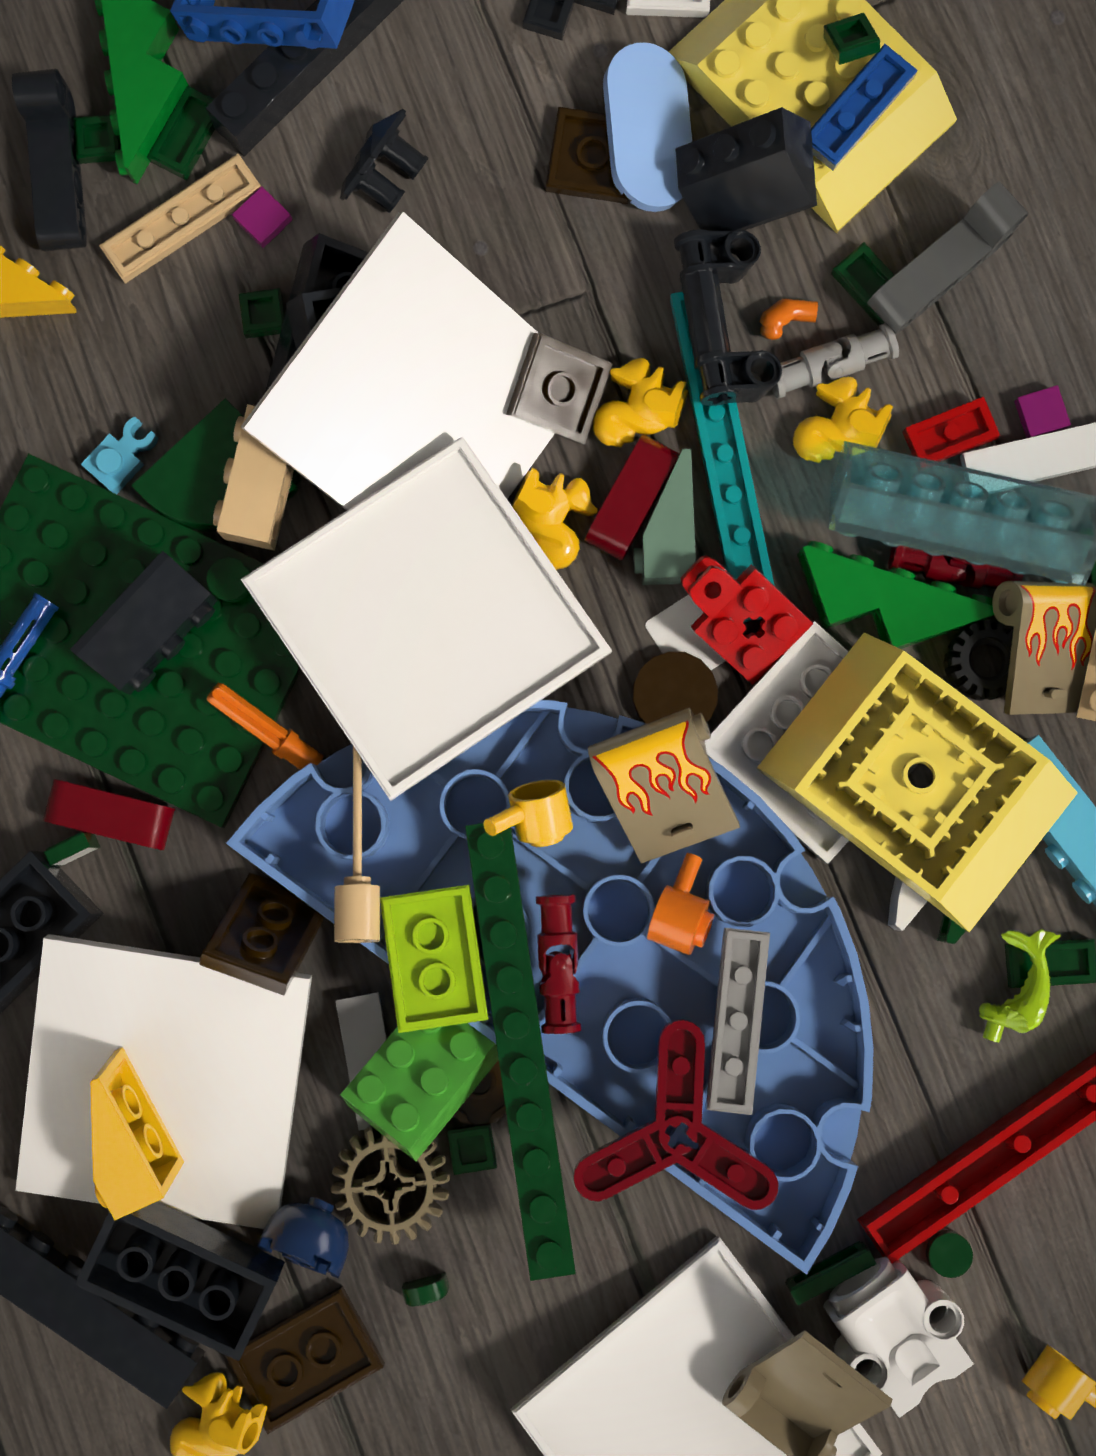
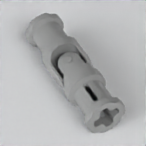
[772,323,899,399]

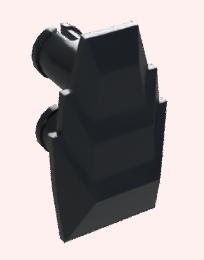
[340,109,428,214]

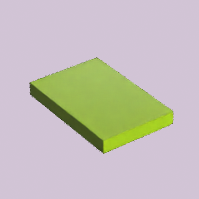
[380,885,489,1033]

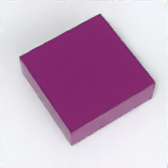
[232,186,293,248]
[1014,385,1071,438]

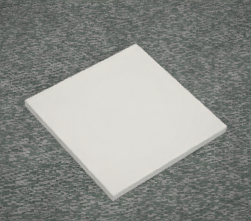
[241,212,554,510]
[241,436,612,801]
[15,934,312,1229]
[510,1236,882,1456]

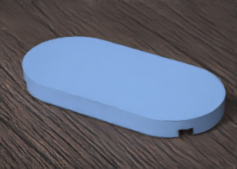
[603,43,692,212]

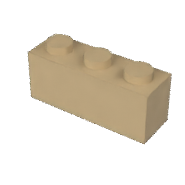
[213,404,294,551]

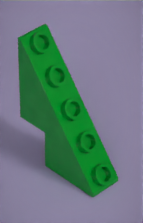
[94,0,189,185]
[797,541,995,649]

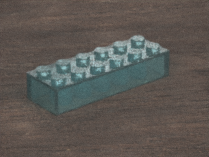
[828,441,1096,586]

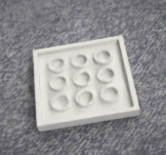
[704,621,918,864]

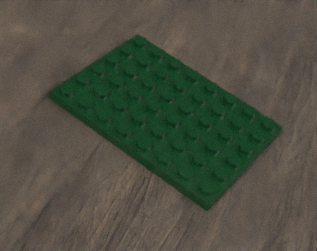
[0,453,301,828]

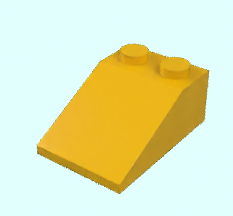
[90,1047,184,1220]

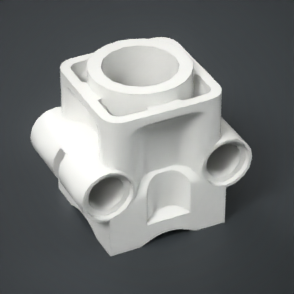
[823,1257,974,1418]

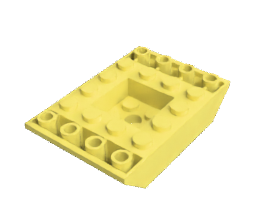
[756,633,1077,933]

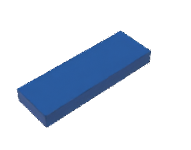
[811,44,918,171]

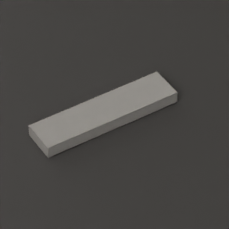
[706,928,770,1115]

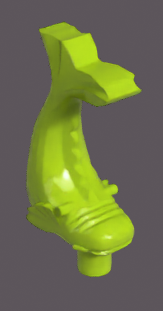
[979,928,1061,1043]

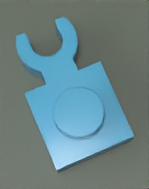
[81,417,158,494]

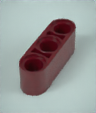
[584,434,680,561]
[43,779,175,850]

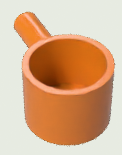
[647,853,714,955]

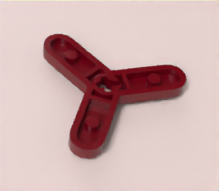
[573,1019,778,1210]

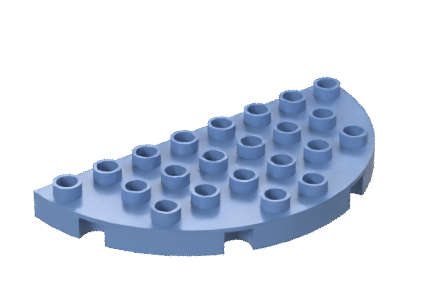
[226,700,873,1275]

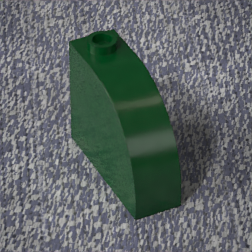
[131,398,302,532]

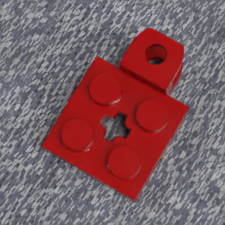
[681,556,813,685]

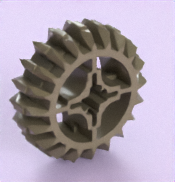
[331,1126,450,1244]

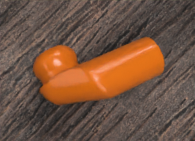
[759,299,818,340]

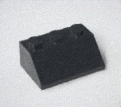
[675,107,817,231]
[70,551,218,695]

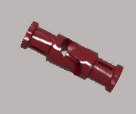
[888,533,1025,590]
[536,894,581,1034]

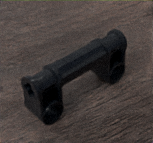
[674,229,782,406]

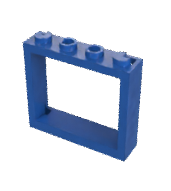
[170,0,355,49]

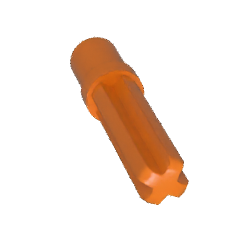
[207,683,323,770]

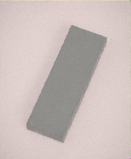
[336,992,388,1131]

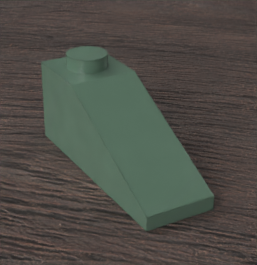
[633,449,696,585]

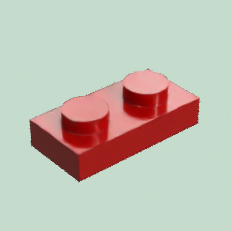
[902,396,1000,470]

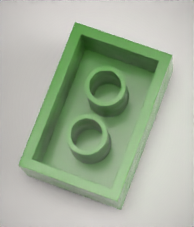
[340,1023,499,1162]

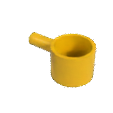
[484,780,573,847]
[1022,1344,1096,1420]

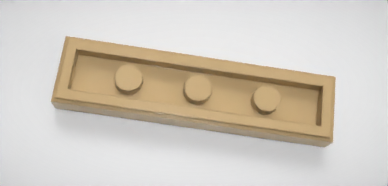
[99,154,261,284]

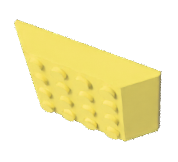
[669,0,957,233]

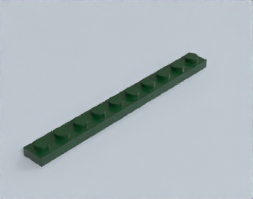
[465,823,576,1281]

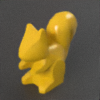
[593,358,688,447]
[793,377,893,463]
[512,467,598,570]
[170,1372,267,1456]

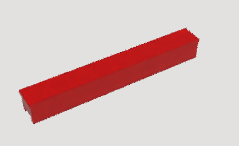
[857,1052,1096,1264]

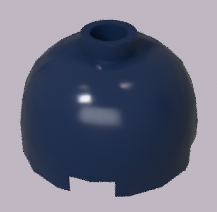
[257,1197,349,1278]

